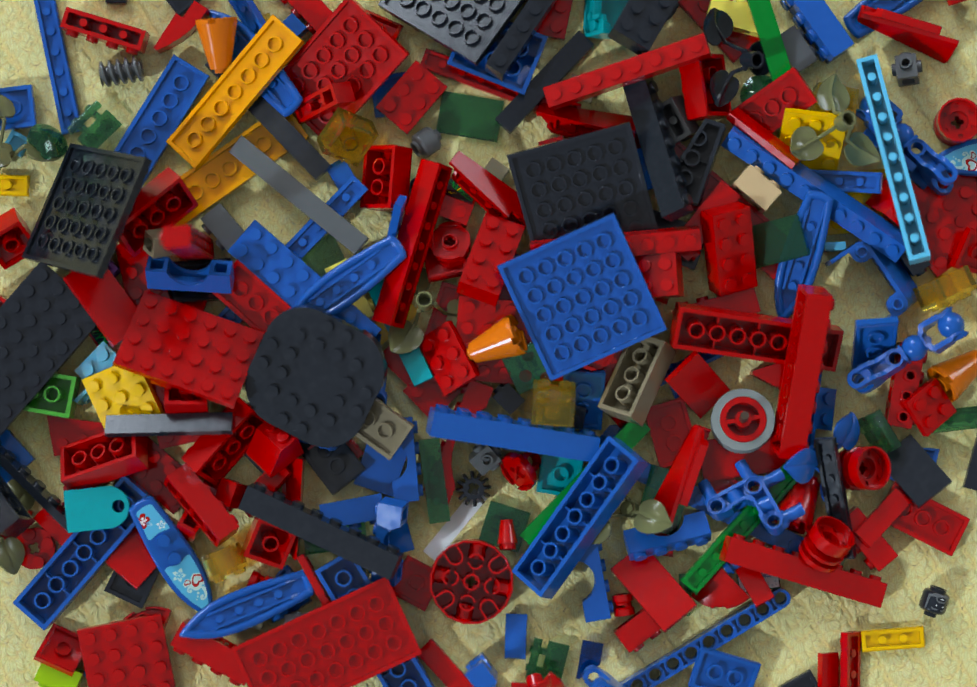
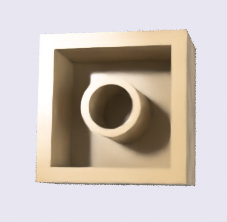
[731,164,782,214]

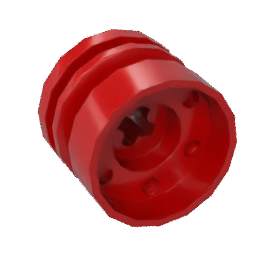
[933,98,977,146]
[839,446,891,491]
[799,516,855,573]

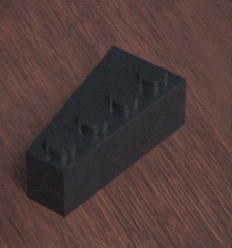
[680,118,727,207]

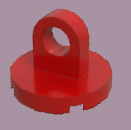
[500,452,541,491]

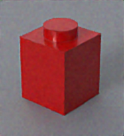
[215,477,248,511]

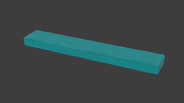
[368,277,434,387]

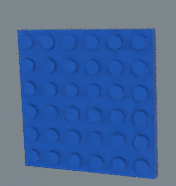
[497,213,667,381]

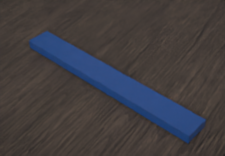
[34,0,83,135]

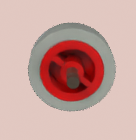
[710,389,775,454]

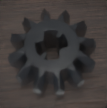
[456,471,491,507]

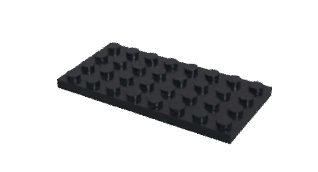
[0,262,97,437]

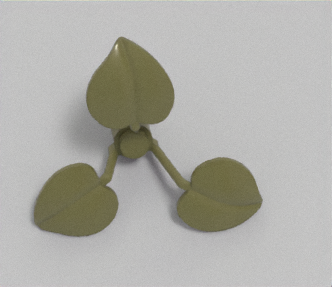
[790,74,880,166]
[0,94,61,168]
[388,267,459,354]
[0,479,35,575]
[592,495,673,544]

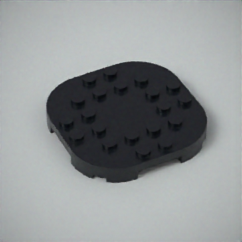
[245,305,387,448]

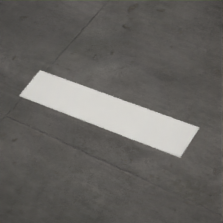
[423,488,487,561]

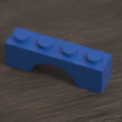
[145,256,235,294]
[392,417,424,502]
[369,496,409,587]
[623,511,711,561]
[580,543,614,623]
[465,652,498,687]

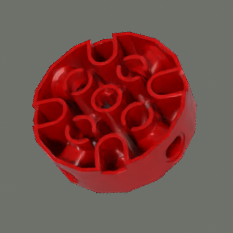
[430,539,513,624]

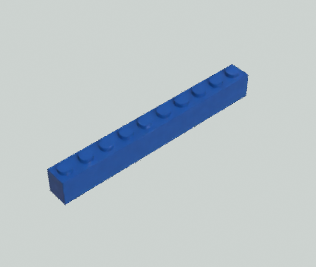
[721,126,906,263]

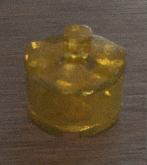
[200,542,248,584]

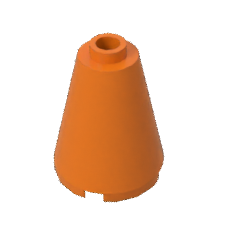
[195,17,237,74]
[467,314,528,363]
[927,350,977,403]

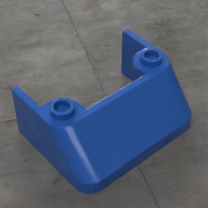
[824,239,920,318]

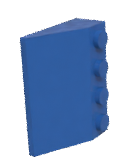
[447,22,548,95]

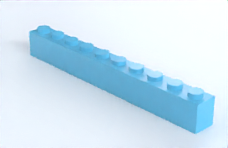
[856,54,931,265]

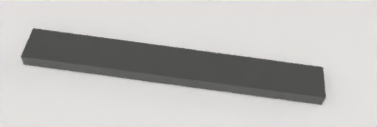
[229,135,369,255]

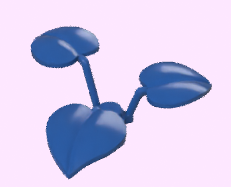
[783,412,860,502]

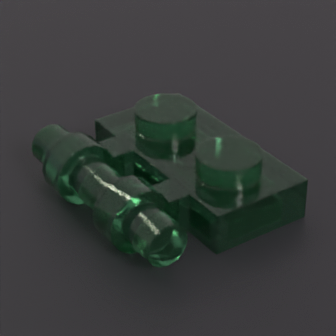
[67,100,122,148]
[858,409,902,453]
[525,637,569,679]

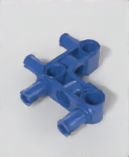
[698,459,806,536]

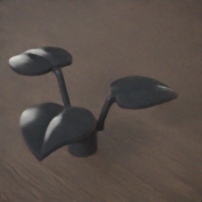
[703,8,769,107]

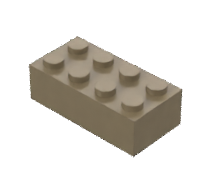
[597,337,676,426]

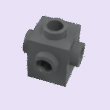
[891,52,923,87]
[469,444,502,476]

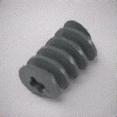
[99,56,144,87]

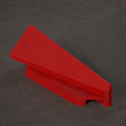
[857,5,959,63]
[536,103,637,140]
[449,151,526,226]
[654,424,711,523]
[282,458,305,560]

